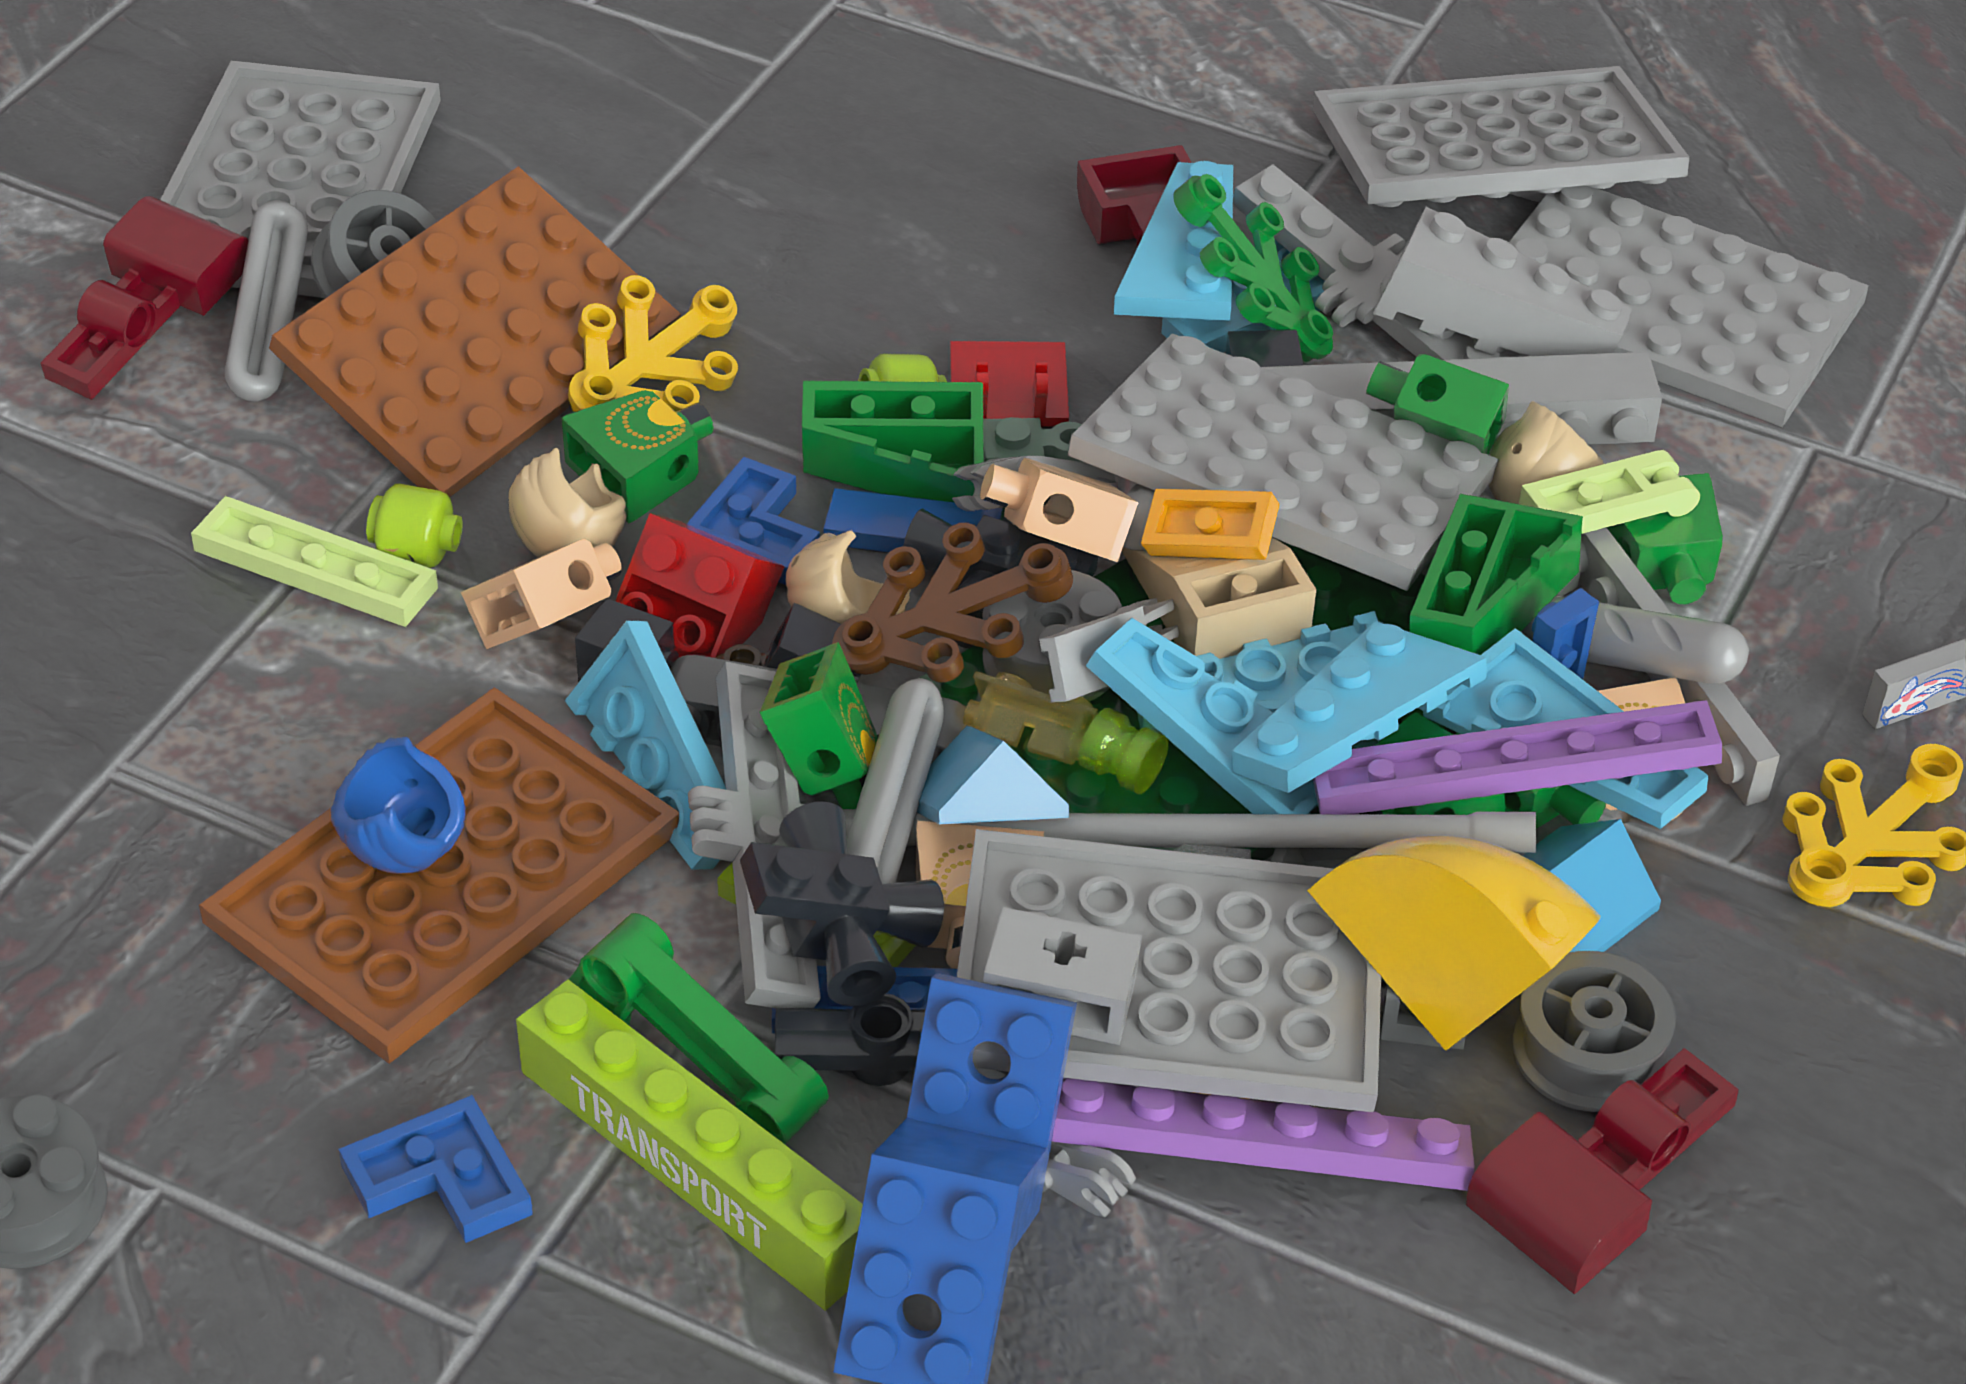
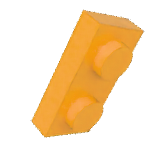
[1141,489,1280,560]

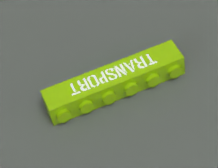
[516,979,863,1311]

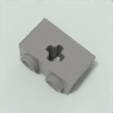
[983,907,1142,1045]

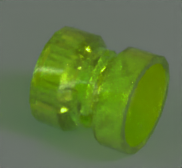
[1079,708,1169,794]

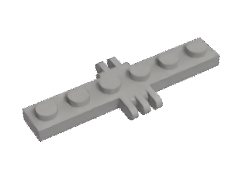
[1233,164,1508,360]
[688,662,820,1008]

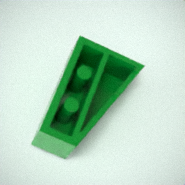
[802,381,984,503]
[1409,494,1583,655]

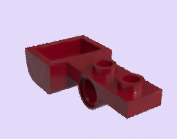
[1077,145,1192,248]
[40,196,249,400]
[1466,1048,1739,1295]

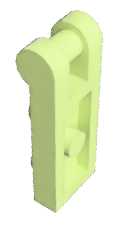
[1519,450,1700,534]

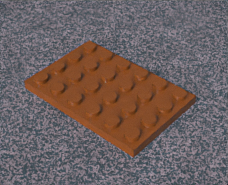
[269,166,681,497]
[199,687,680,1064]

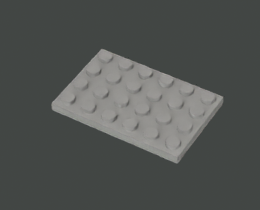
[160,60,441,298]
[1313,66,1689,207]
[1509,186,1869,428]
[1068,333,1499,591]
[957,829,1381,1112]

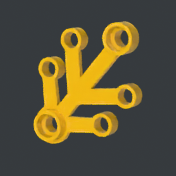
[568,275,738,412]
[1782,744,1966,907]

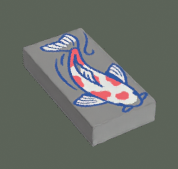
[1862,638,1966,729]

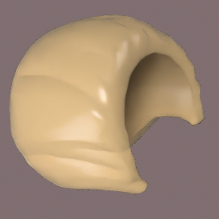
[1489,401,1604,504]
[509,448,626,557]
[786,531,911,624]

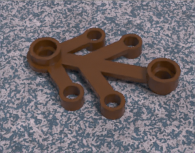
[832,523,1073,682]

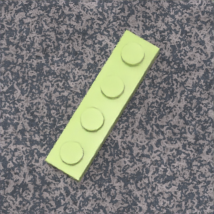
[191,496,438,627]

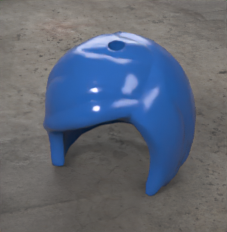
[330,737,465,873]

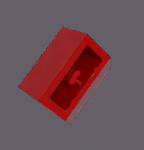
[615,513,784,658]

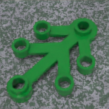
[1173,174,1333,362]

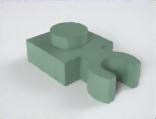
[983,417,1083,462]

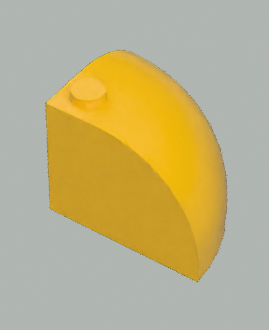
[1307,836,1601,1051]

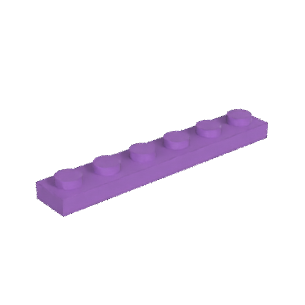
[1313,700,1722,814]
[1052,1078,1474,1191]

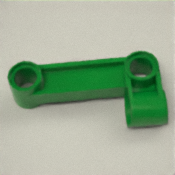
[569,913,829,1144]

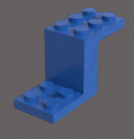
[833,973,1077,1384]

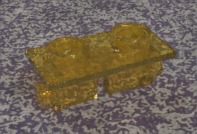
[963,671,1104,765]

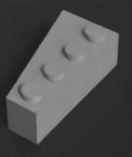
[1373,207,1633,357]

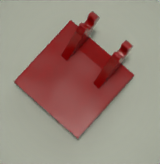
[950,341,1069,427]

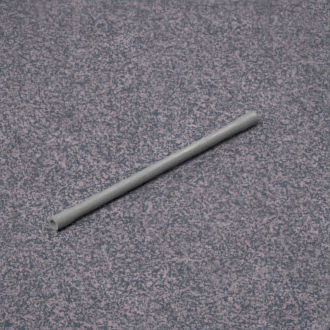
[843,809,1536,853]

